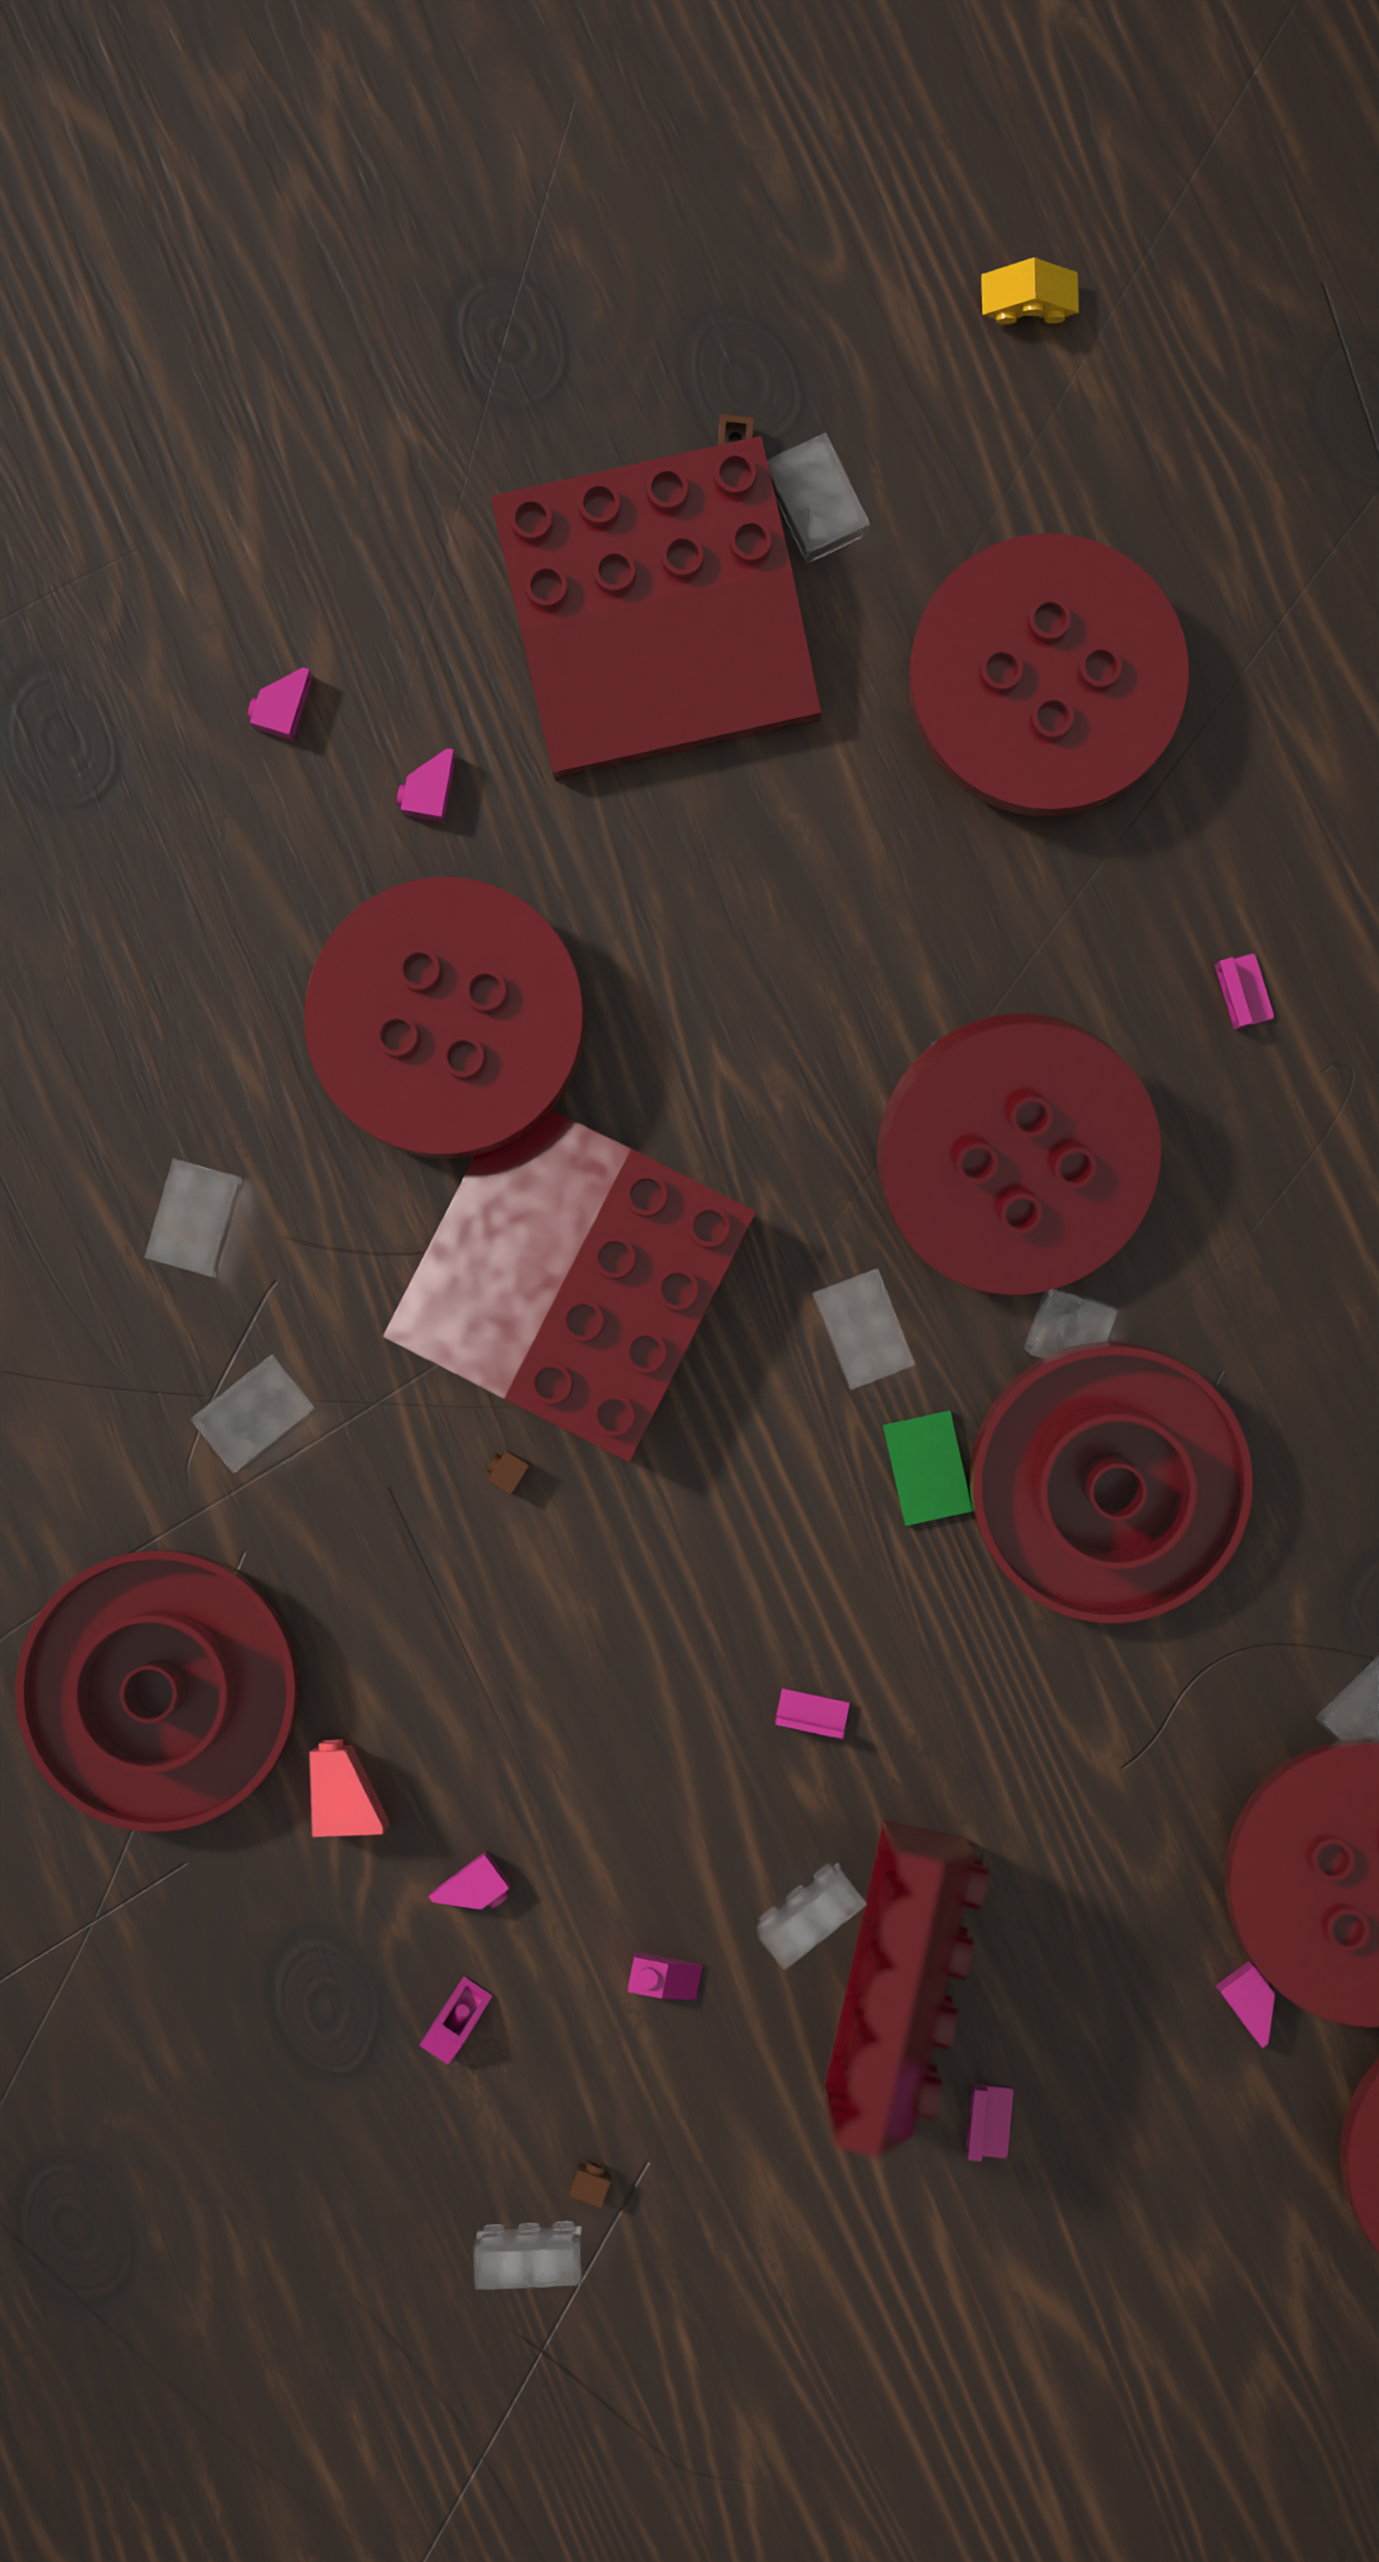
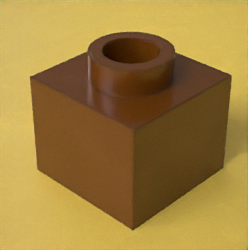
[717,414,754,445]
[486,1451,531,1495]
[569,2161,612,2208]

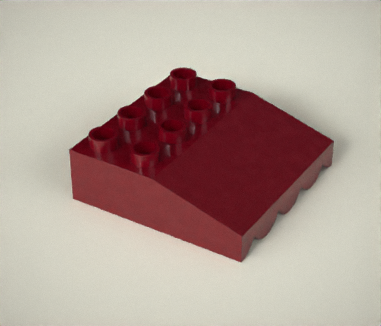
[491,436,821,781]
[383,1111,756,1462]
[823,1819,989,2157]

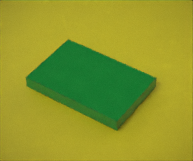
[882,1410,973,1526]

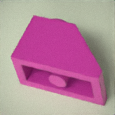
[247,667,313,741]
[397,748,456,823]
[429,1851,511,1909]
[627,1951,703,2000]
[1216,1961,1275,2048]
[419,1977,493,2065]

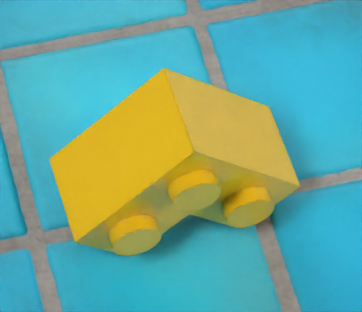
[981,257,1079,324]

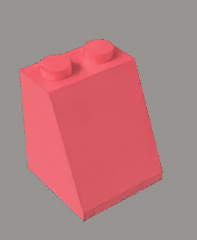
[310,1739,389,1837]

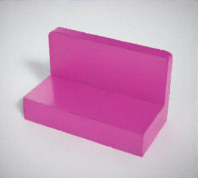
[1215,954,1274,1030]
[775,1688,850,1739]
[965,2083,1013,2162]

